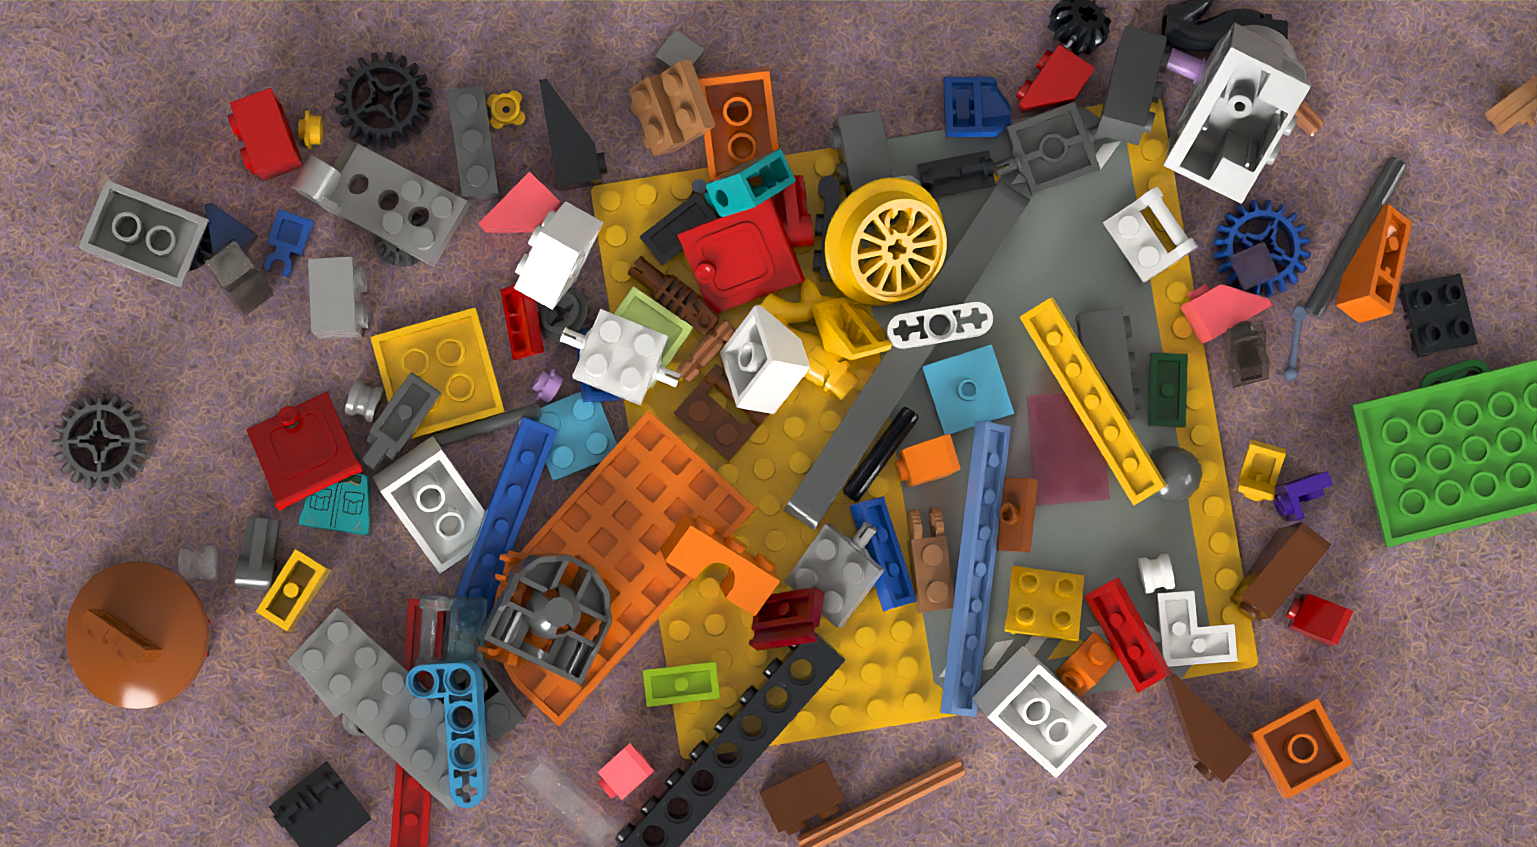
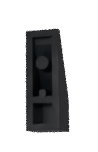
[539,79,608,191]

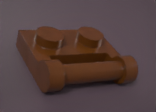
[674,364,770,462]

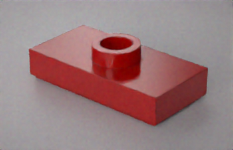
[500,284,544,360]

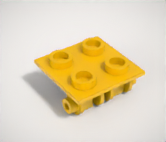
[1004,565,1085,642]

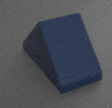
[204,203,258,279]

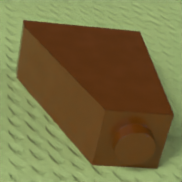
[1230,522,1331,621]

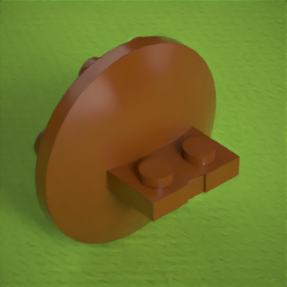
[66,562,209,709]

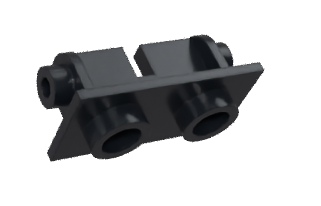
[917,150,996,198]

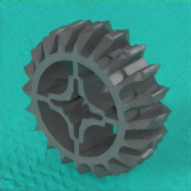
[52,393,152,492]

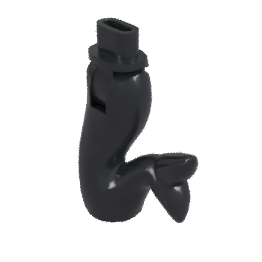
[1161,0,1288,52]

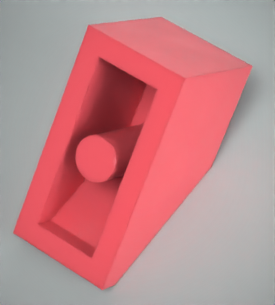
[478,171,562,233]
[1180,284,1272,344]
[598,743,656,800]

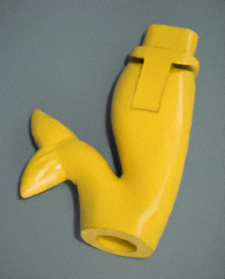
[759,276,859,400]

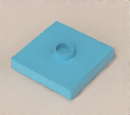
[922,344,1014,435]

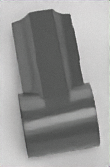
[235,517,280,591]

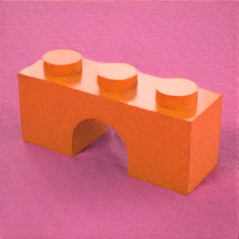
[660,513,780,616]

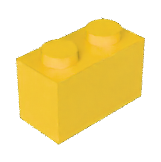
[256,549,331,632]

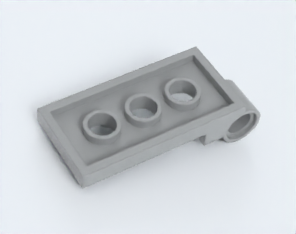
[291,139,471,267]

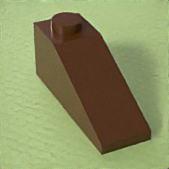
[1164,673,1254,783]

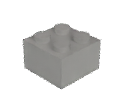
[308,256,369,340]

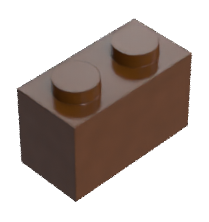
[759,760,845,836]

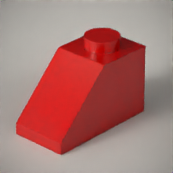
[1286,593,1354,646]

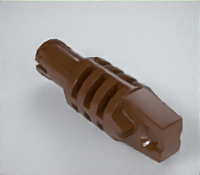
[627,256,720,335]

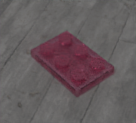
[1026,393,1110,506]

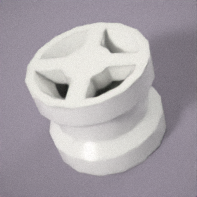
[1138,553,1175,594]

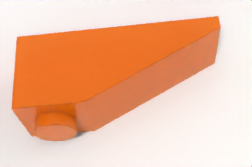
[1336,204,1412,323]

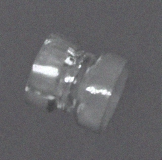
[178,546,220,584]

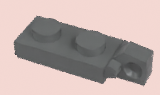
[362,372,442,471]

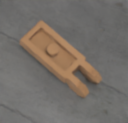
[907,507,954,613]

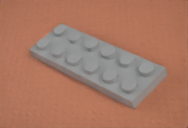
[286,607,500,811]

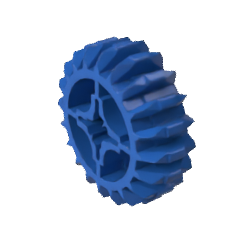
[1212,200,1311,298]

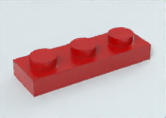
[1084,577,1172,693]

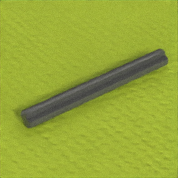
[1305,157,1407,319]

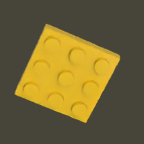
[370,307,505,440]

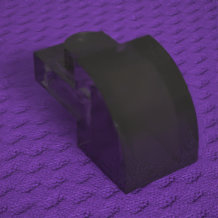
[203,239,273,318]
[1222,320,1270,388]

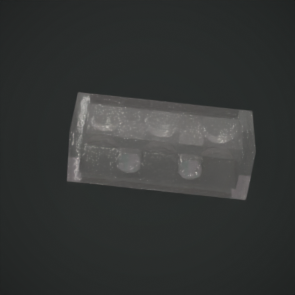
[516,751,624,847]

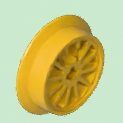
[825,177,947,306]

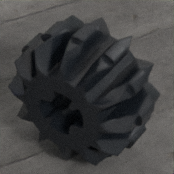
[1047,0,1112,56]

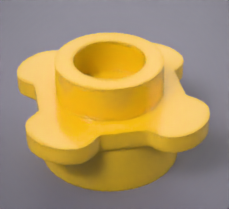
[487,90,526,129]
[298,110,323,149]

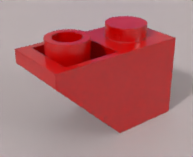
[1016,44,1095,113]

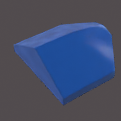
[944,77,1011,137]

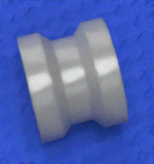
[345,380,385,423]

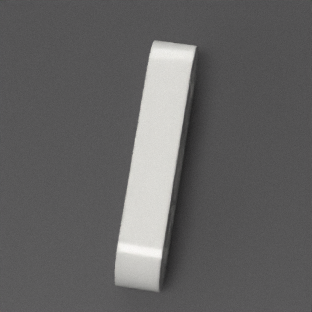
[886,302,993,349]

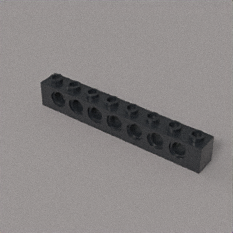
[615,631,845,847]

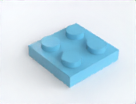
[532,392,617,482]

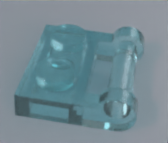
[415,595,488,672]

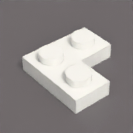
[1156,591,1238,667]

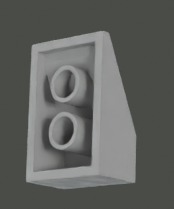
[78,179,209,288]

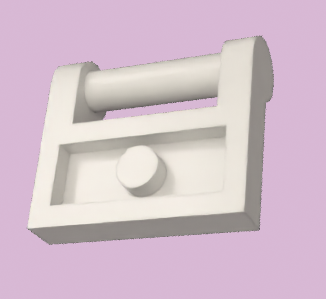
[1103,187,1198,284]

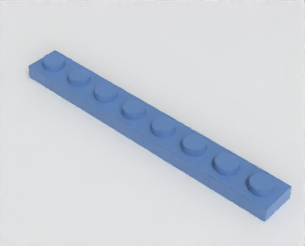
[940,421,1011,717]

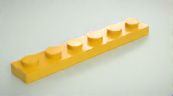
[1020,297,1167,506]

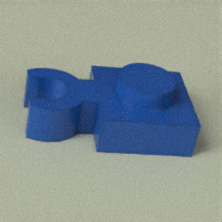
[264,209,315,278]

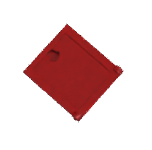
[677,197,805,314]
[247,391,363,511]

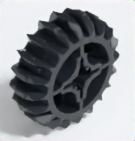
[335,52,433,150]

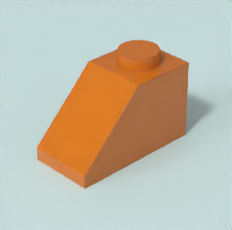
[895,434,961,488]

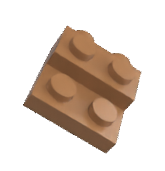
[629,59,716,157]

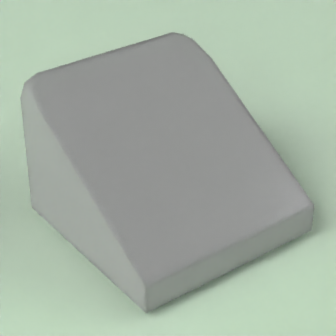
[655,30,705,68]

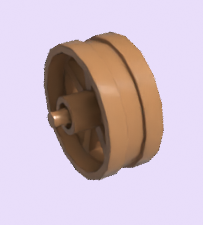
[1484,75,1537,136]

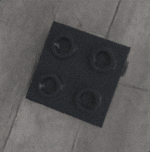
[1398,274,1478,358]
[269,761,372,847]

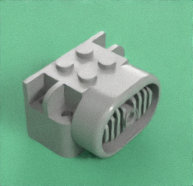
[1163,23,1311,204]

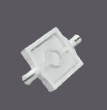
[560,309,681,406]

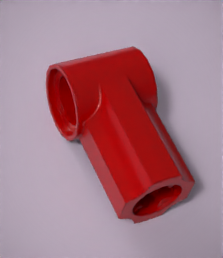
[774,175,814,248]

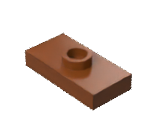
[996,478,1038,553]

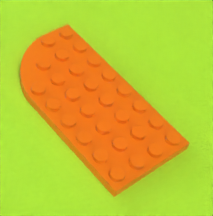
[503,410,757,727]

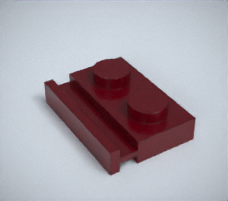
[749,587,825,651]

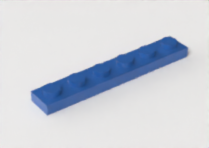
[444,416,558,635]

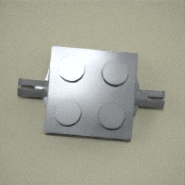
[784,522,885,628]

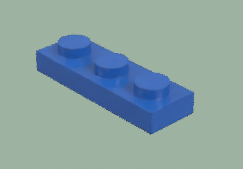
[850,496,917,611]

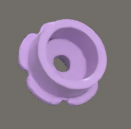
[531,369,563,403]

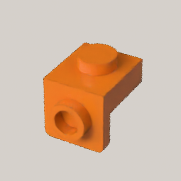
[1055,631,1119,696]

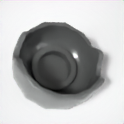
[1149,446,1202,502]

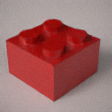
[227,88,304,182]

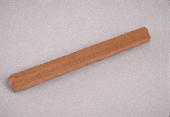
[797,758,966,847]

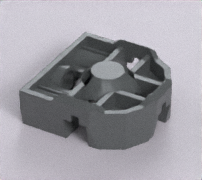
[479,553,612,685]

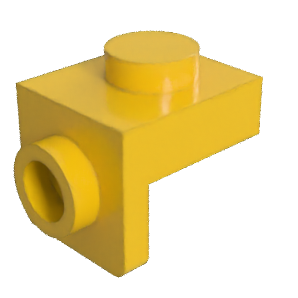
[1238,439,1286,501]

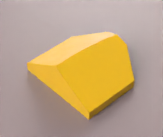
[812,296,892,360]

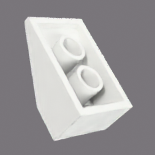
[373,436,485,574]
[972,646,1107,778]

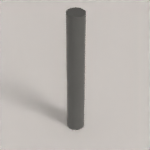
[433,403,541,447]

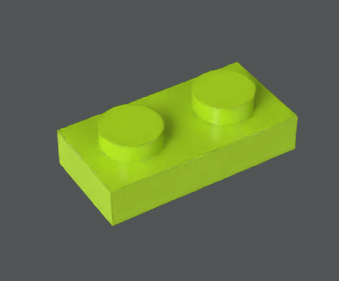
[643,662,720,707]

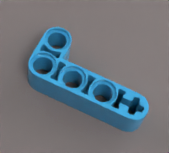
[406,660,490,809]

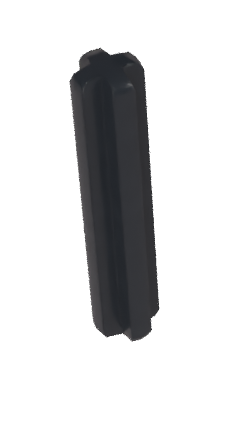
[843,406,919,502]

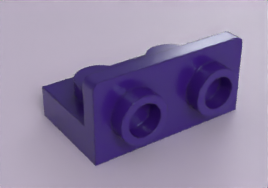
[1273,471,1333,521]

